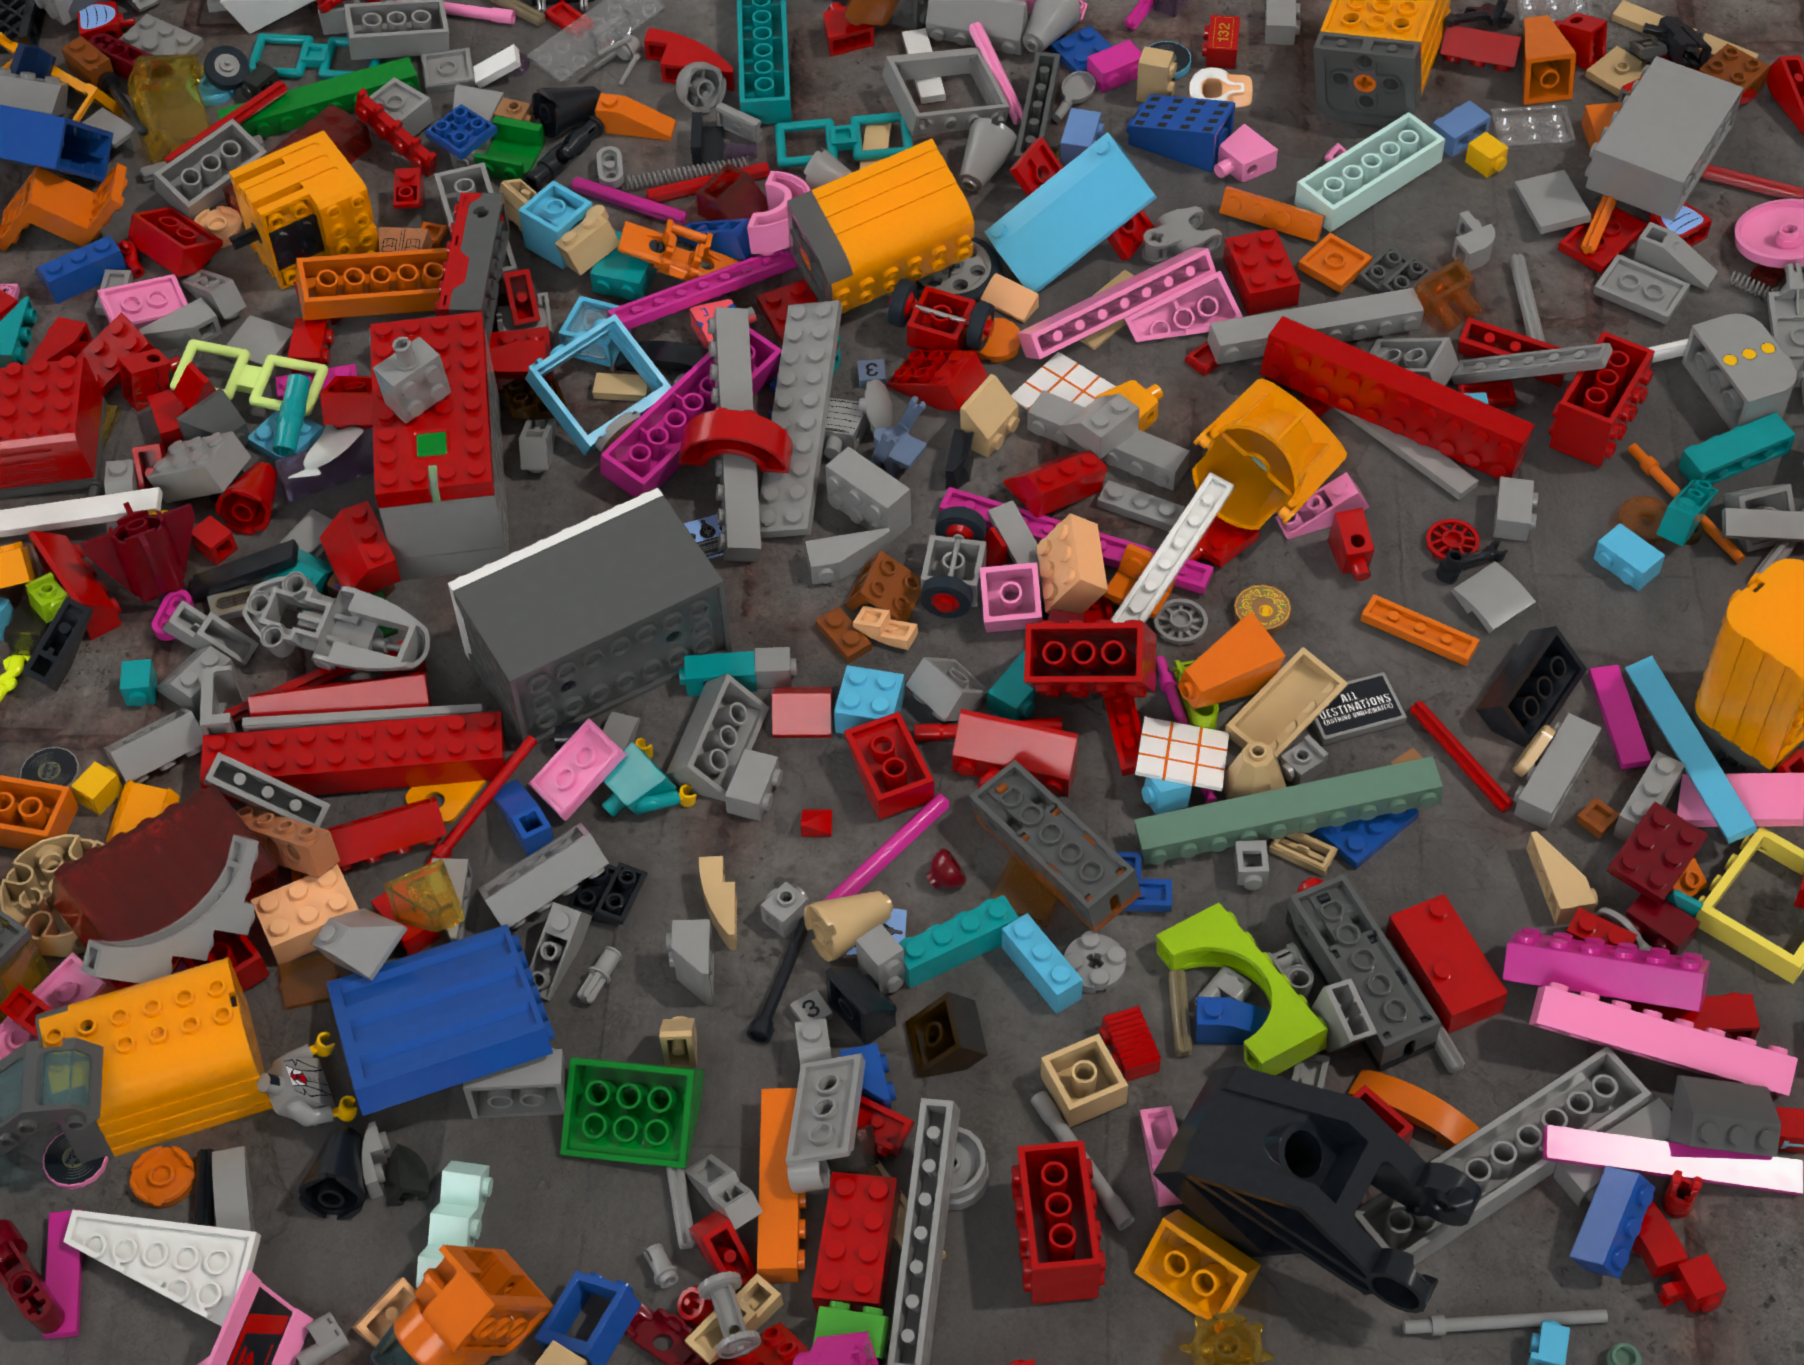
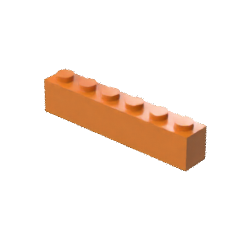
[757,1088,807,1283]

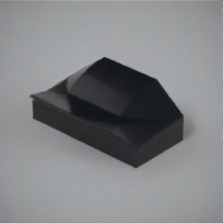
[945,429,974,489]

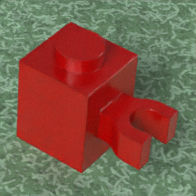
[1657,1253,1727,1314]

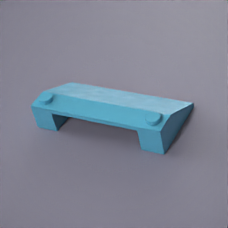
[984,132,1157,293]

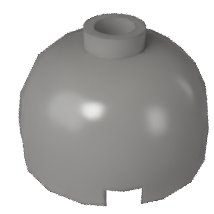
[675,61,727,113]

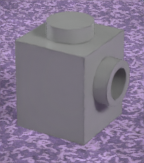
[760,882,809,939]

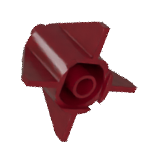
[80,502,195,602]

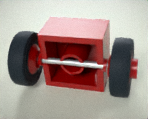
[888,278,995,351]

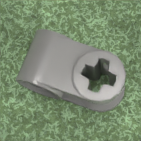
[1267,942,1314,1002]

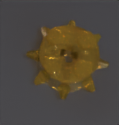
[1179,1308,1274,1365]

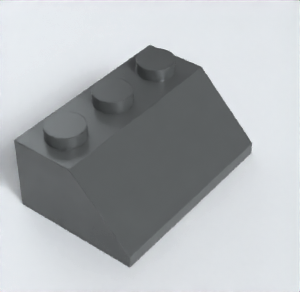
[1668,1075,1781,1157]

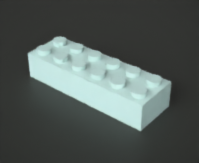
[1295,112,1445,232]

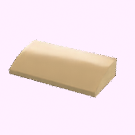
[1224,647,1348,758]

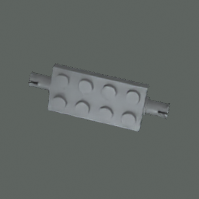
[1767,263,1804,405]

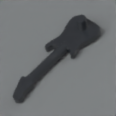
[1443,0,1515,27]

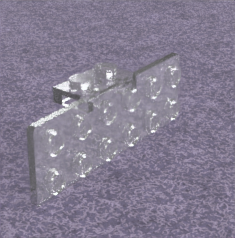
[528,0,665,85]

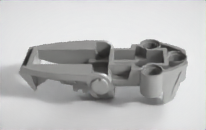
[242,571,430,672]

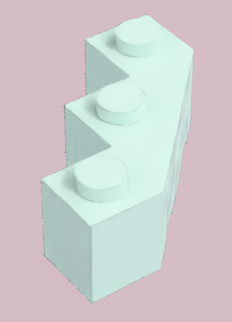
[416,1160,493,1288]

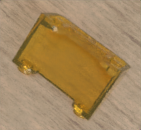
[128,54,213,164]

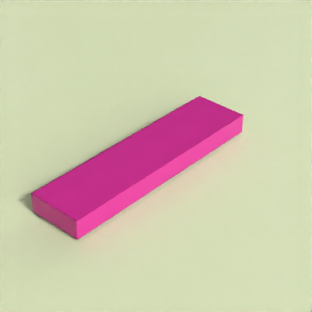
[1588,665,1651,770]
[42,1209,83,1340]

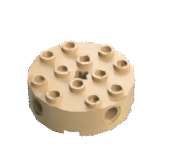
[0,834,131,957]

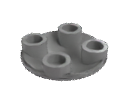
[859,379,893,434]

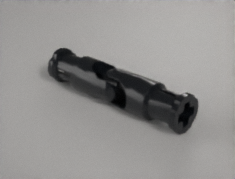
[523,115,604,192]

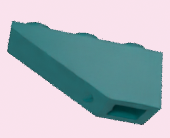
[0,297,38,368]
[1656,479,1719,546]

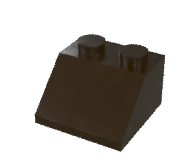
[905,992,988,1078]

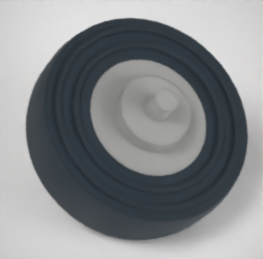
[204,45,250,91]

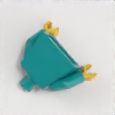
[601,738,697,817]

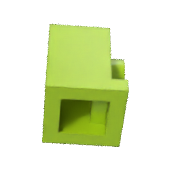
[25,572,69,623]

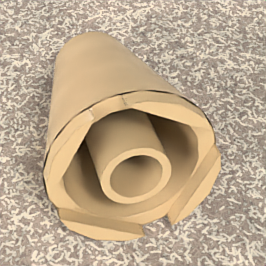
[803,891,893,962]

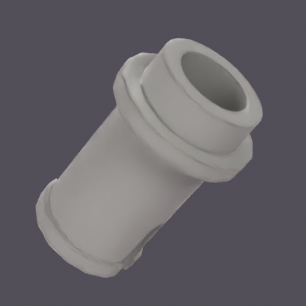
[643,1243,679,1289]

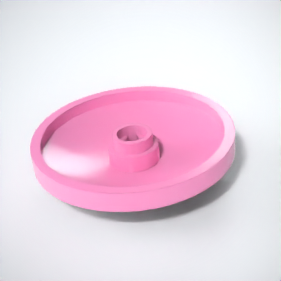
[1734,199,1804,268]

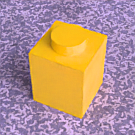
[1465,132,1509,178]
[71,761,123,816]

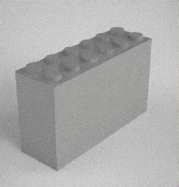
[1585,56,1744,221]

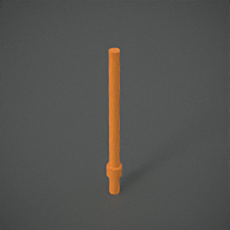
[1627,443,1746,564]

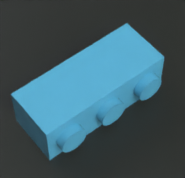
[1002,913,1083,1014]

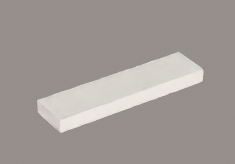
[902,28,946,104]

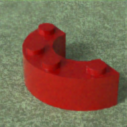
[678,407,793,474]

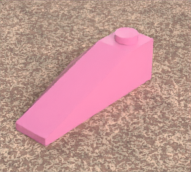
[1124,271,1243,342]

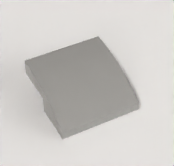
[1451,562,1536,633]

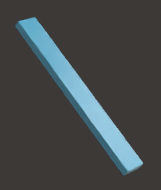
[1625,656,1758,844]

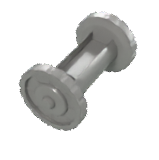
[697,1271,762,1359]

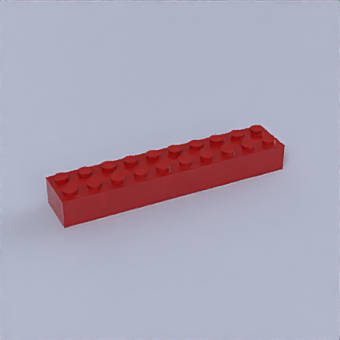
[1259,316,1535,480]
[200,711,506,804]

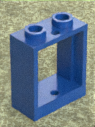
[534,1271,641,1365]

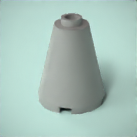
[1022,0,1082,52]
[959,118,1018,191]
[803,148,853,191]

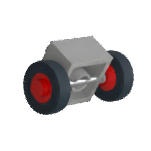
[920,506,987,618]

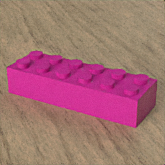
[1503,927,1710,1012]

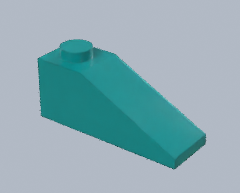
[987,649,1035,721]

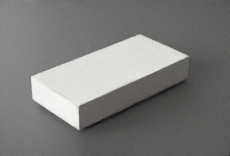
[473,44,521,88]

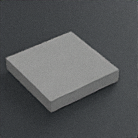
[421,48,476,94]
[224,315,293,367]

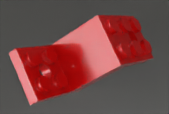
[1009,137,1154,261]

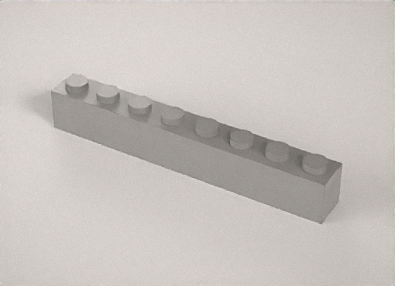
[1207,288,1424,364]
[887,1098,960,1365]

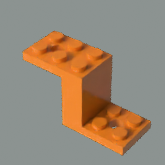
[0,163,128,252]

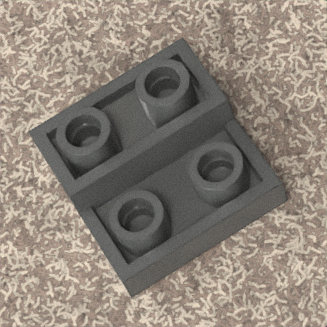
[1356,245,1433,294]

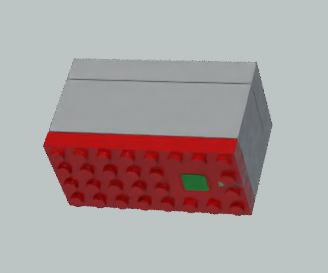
[370,311,510,580]

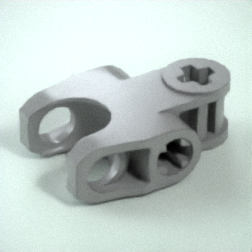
[1142,206,1222,265]

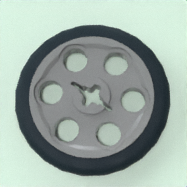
[916,236,1002,302]

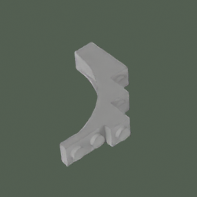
[81,834,259,983]

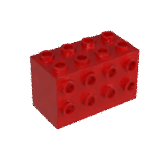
[1548,331,1655,468]
[1024,620,1157,698]
[1011,1140,1106,1304]

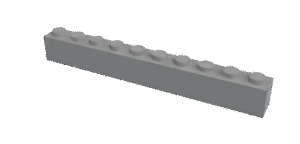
[708,307,761,562]

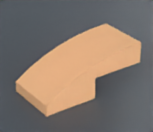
[853,606,918,650]

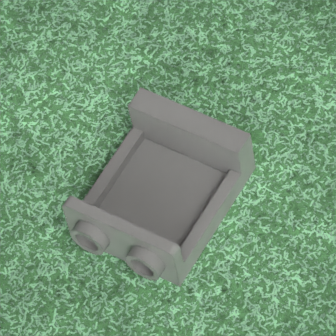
[200,665,243,735]

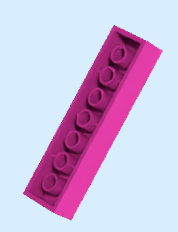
[600,327,782,498]

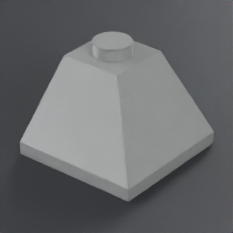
[311,908,407,981]

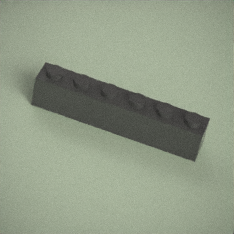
[1014,52,1060,178]

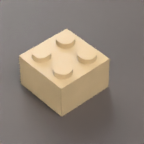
[1040,1033,1128,1128]

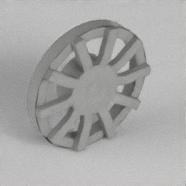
[1154,598,1208,647]

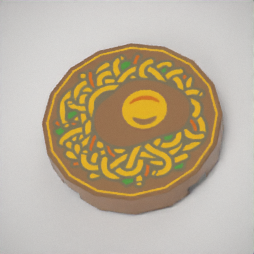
[1233,584,1292,635]

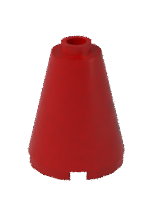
[216,462,278,535]

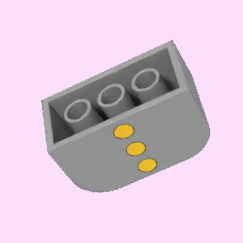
[1682,313,1797,430]

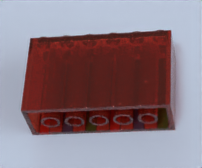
[51,785,279,986]

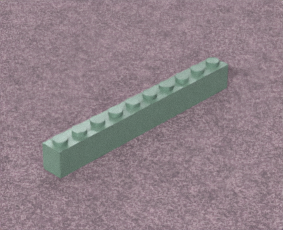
[1134,756,1443,865]

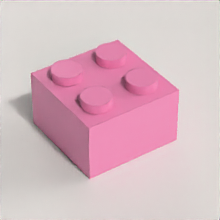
[980,562,1043,633]

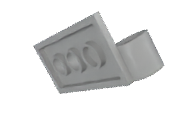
[785,1053,866,1194]

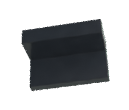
[691,112,724,166]

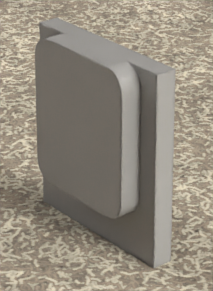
[280,509,333,559]

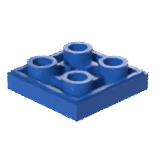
[425,104,498,160]

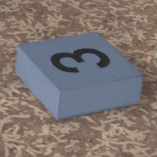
[857,359,886,387]

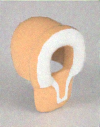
[1188,68,1253,108]

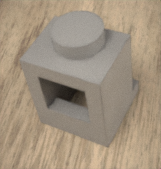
[1280,734,1328,785]
[1233,840,1269,890]

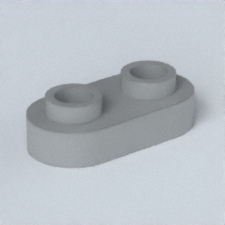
[596,146,624,189]

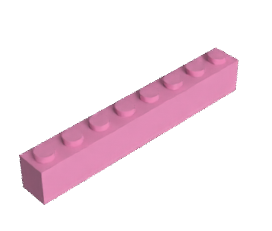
[1017,247,1216,359]
[1529,982,1798,1097]

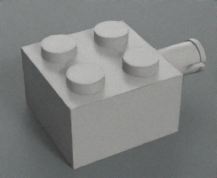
[373,336,451,423]

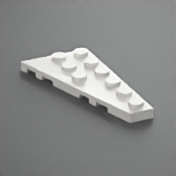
[63,1210,261,1327]

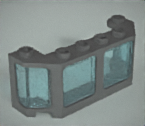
[0,1037,104,1157]

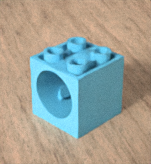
[518,180,593,269]

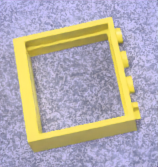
[1695,827,1804,984]

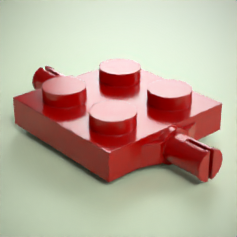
[1188,516,1260,568]

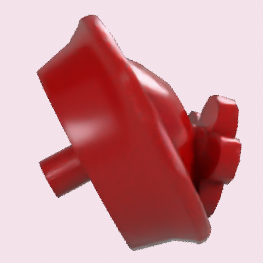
[677,1285,714,1327]

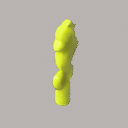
[0,643,34,703]

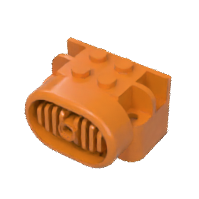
[393,1245,554,1365]

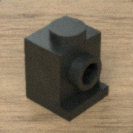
[241,61,280,100]

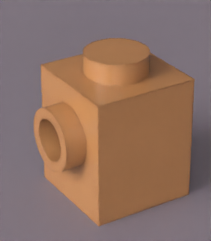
[493,97,535,123]

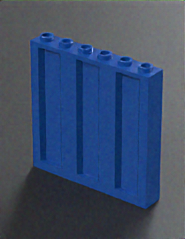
[326,924,555,1116]

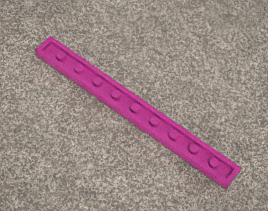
[939,487,1214,595]

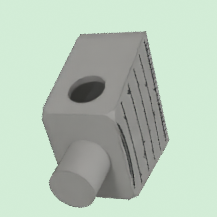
[823,398,870,459]

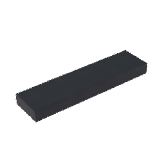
[191,539,299,600]

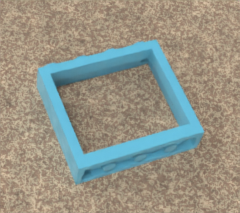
[525,314,671,456]

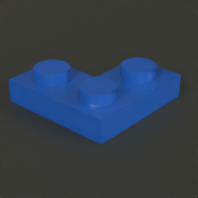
[1116,852,1172,912]

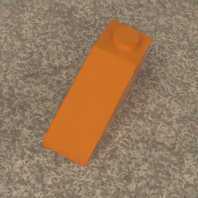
[595,93,676,141]

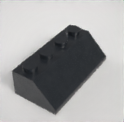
[1476,626,1587,748]

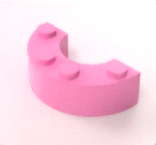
[747,171,810,256]

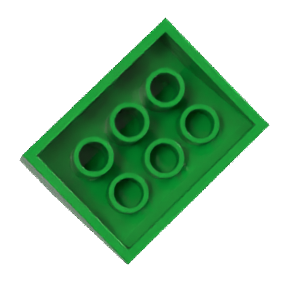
[560,1057,705,1168]

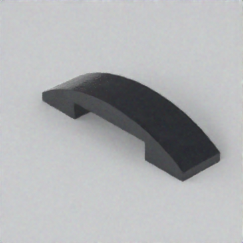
[616,341,709,372]

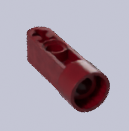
[89,33,173,93]
[0,1219,65,1334]

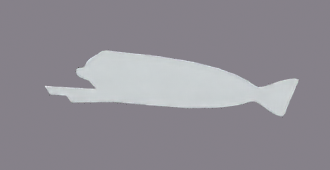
[288,425,364,479]

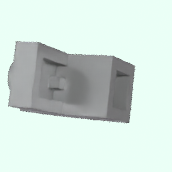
[1452,211,1495,272]

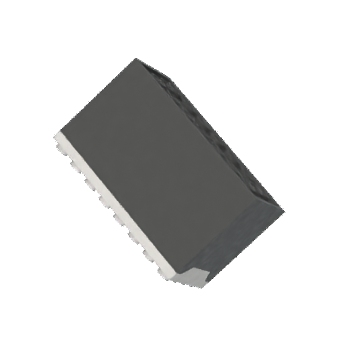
[448,488,732,746]

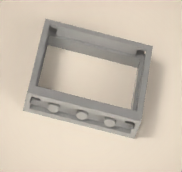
[882,47,1010,136]

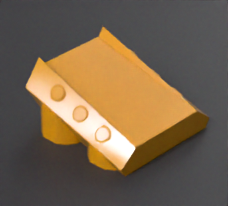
[105,779,181,856]

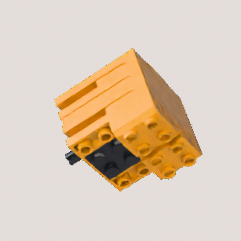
[229,130,379,290]

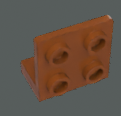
[1699,43,1770,94]
[844,550,921,622]

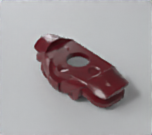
[624,1304,707,1365]

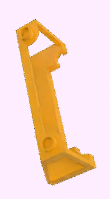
[0,32,123,122]

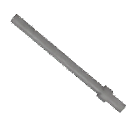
[1402,1309,1608,1336]

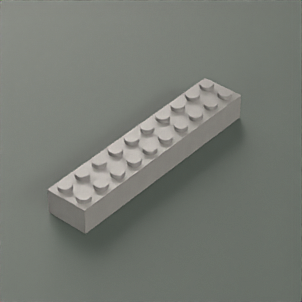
[1355,1046,1652,1266]

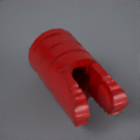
[1662,1170,1703,1219]

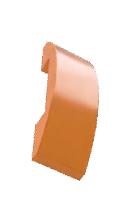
[1347,1069,1480,1149]

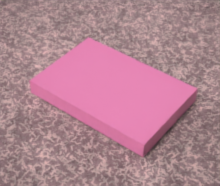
[97,274,188,329]
[528,718,627,821]

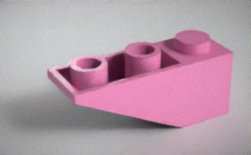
[1275,472,1370,539]

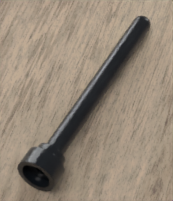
[98,72,148,136]
[747,916,809,1044]

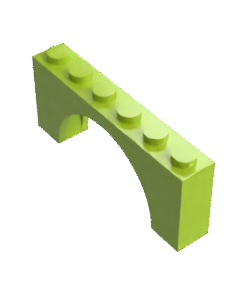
[1156,902,1328,1075]

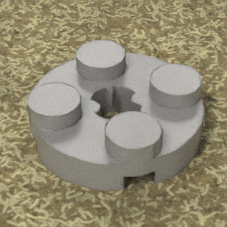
[1064,931,1126,994]

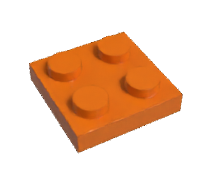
[1298,233,1372,293]

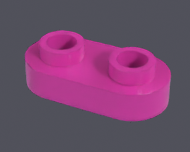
[152,589,194,641]

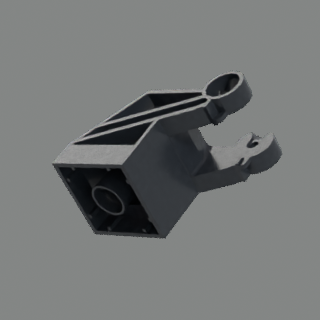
[1153,1066,1482,1313]

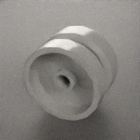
[948,1127,990,1210]

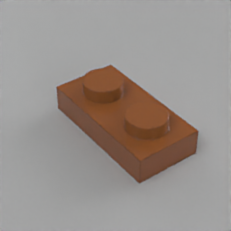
[815,606,872,664]

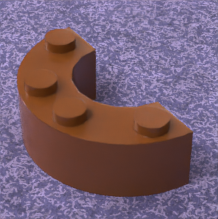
[844,0,899,26]

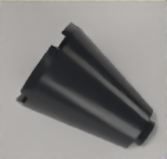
[531,86,602,138]
[299,1126,365,1220]

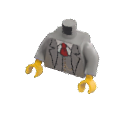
[257,1032,358,1127]

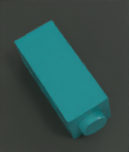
[679,651,757,696]

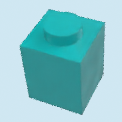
[120,659,158,706]

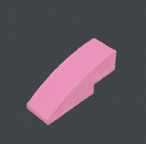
[1140,1106,1184,1207]

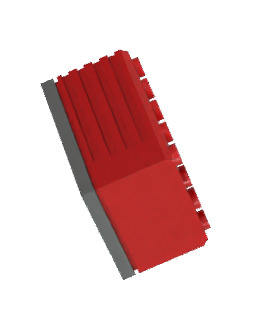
[0,356,108,499]

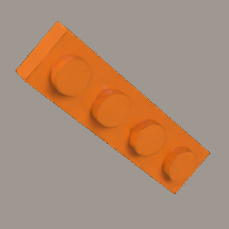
[1219,186,1326,242]
[1360,594,1480,667]

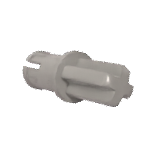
[577,946,622,1004]

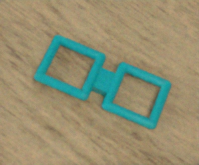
[249,33,381,80]
[774,112,913,168]

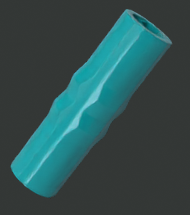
[272,374,311,457]

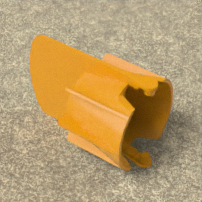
[1192,378,1347,530]

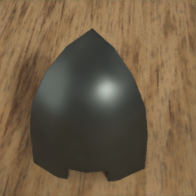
[386,1144,431,1206]

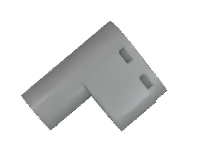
[1194,966,1252,1004]
[295,1311,350,1365]

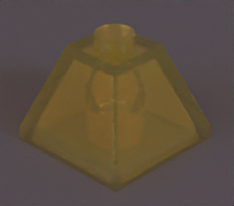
[384,859,465,932]

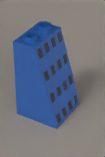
[1126,94,1235,173]

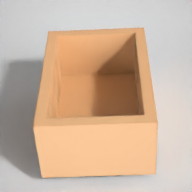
[1036,513,1108,613]
[251,864,359,966]

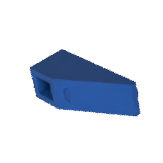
[493,779,554,856]

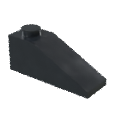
[22,597,93,692]

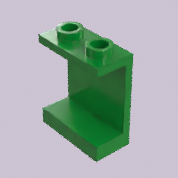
[474,116,546,181]

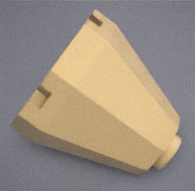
[1223,741,1286,800]

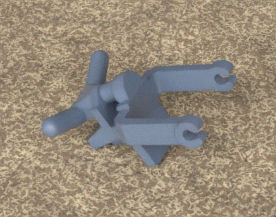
[871,396,927,477]

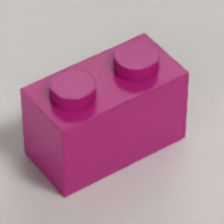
[1087,39,1142,93]

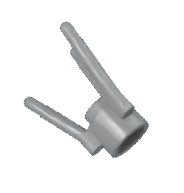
[594,34,642,86]

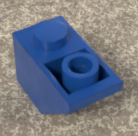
[839,1043,896,1109]

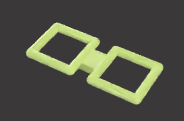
[170,339,328,416]

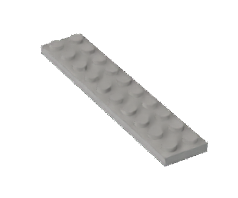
[759,300,842,538]

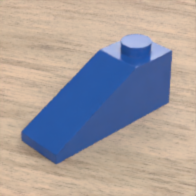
[675,218,751,261]
[1195,996,1270,1045]

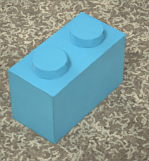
[1593,523,1665,591]

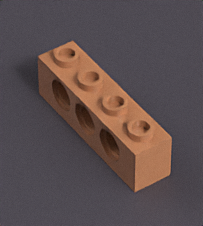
[226,805,340,878]

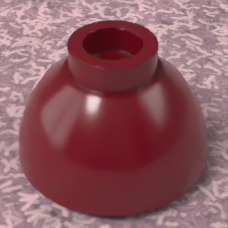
[926,848,967,889]

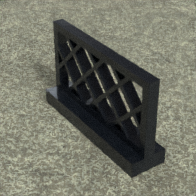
[0,0,46,53]

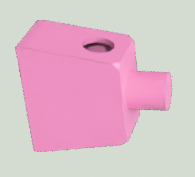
[1214,124,1278,182]

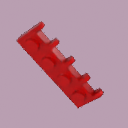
[355,88,438,178]

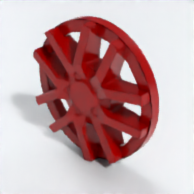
[1426,519,1480,560]

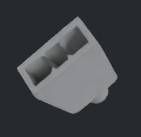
[1310,978,1377,1053]

